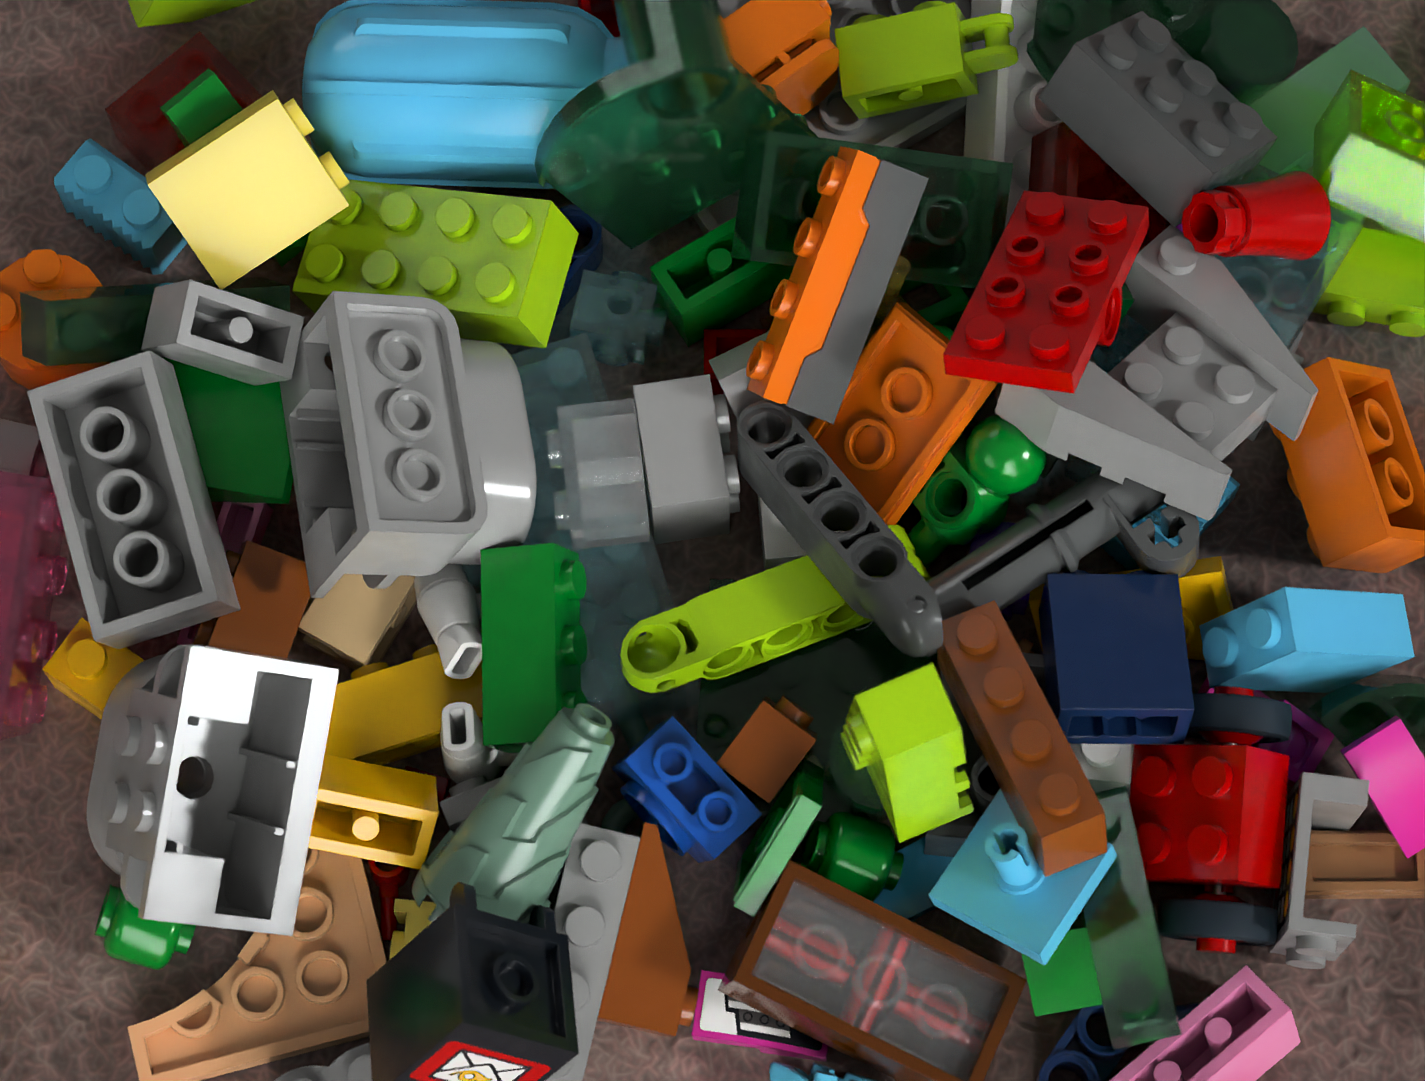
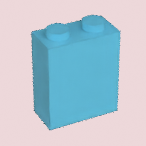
[1199,587,1415,693]

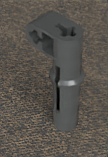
[920,468,1199,658]

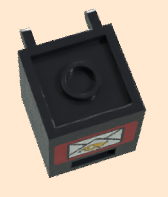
[366,882,579,1081]

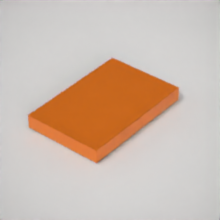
[806,302,998,526]

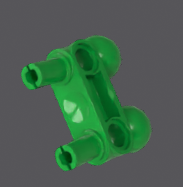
[907,323,1047,570]

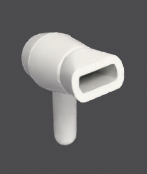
[414,564,482,679]
[440,702,519,784]

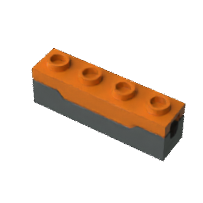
[746,146,929,424]

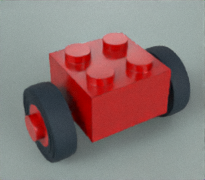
[1124,686,1292,954]

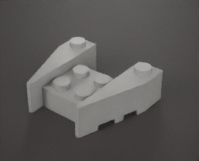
[994,225,1319,521]

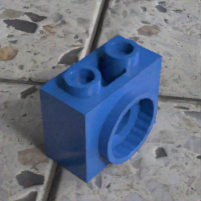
[611,716,762,863]

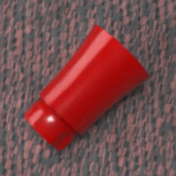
[1182,171,1331,261]

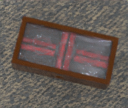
[718,860,1027,1081]

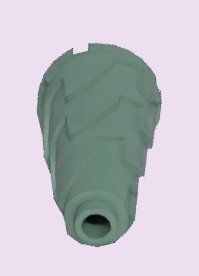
[412,703,615,924]

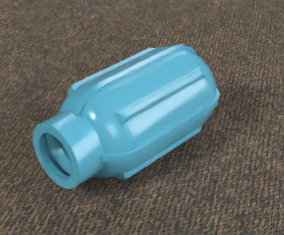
[302,0,665,189]

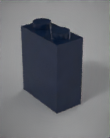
[1038,570,1194,744]

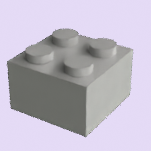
[633,374,740,544]

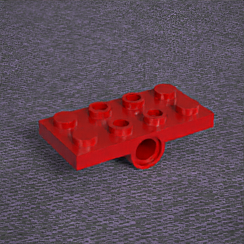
[943,190,1149,394]

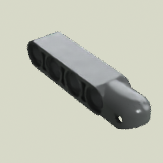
[737,401,943,658]

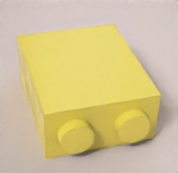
[145,90,350,290]

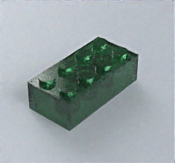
[731,129,1013,289]

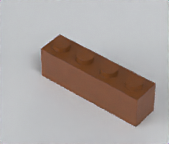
[937,600,1107,877]

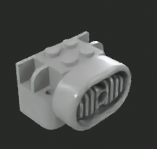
[279,291,537,598]
[86,644,339,936]

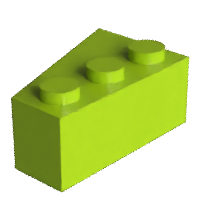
[840,663,974,843]

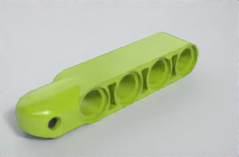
[620,525,931,693]

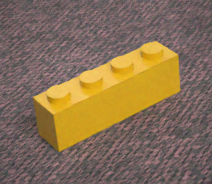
[325,629,483,765]

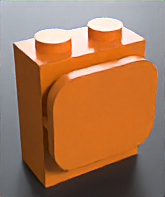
[671,0,839,153]

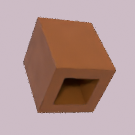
[716,695,818,803]

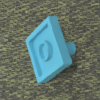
[929,789,1117,966]

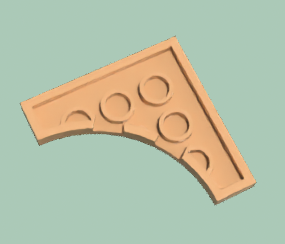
[128,848,388,1081]

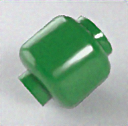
[801,812,904,902]
[94,885,196,970]

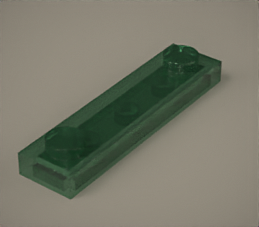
[1083,786,1182,1050]

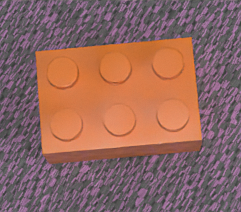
[1269,357,1425,574]

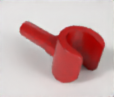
[368,860,410,941]

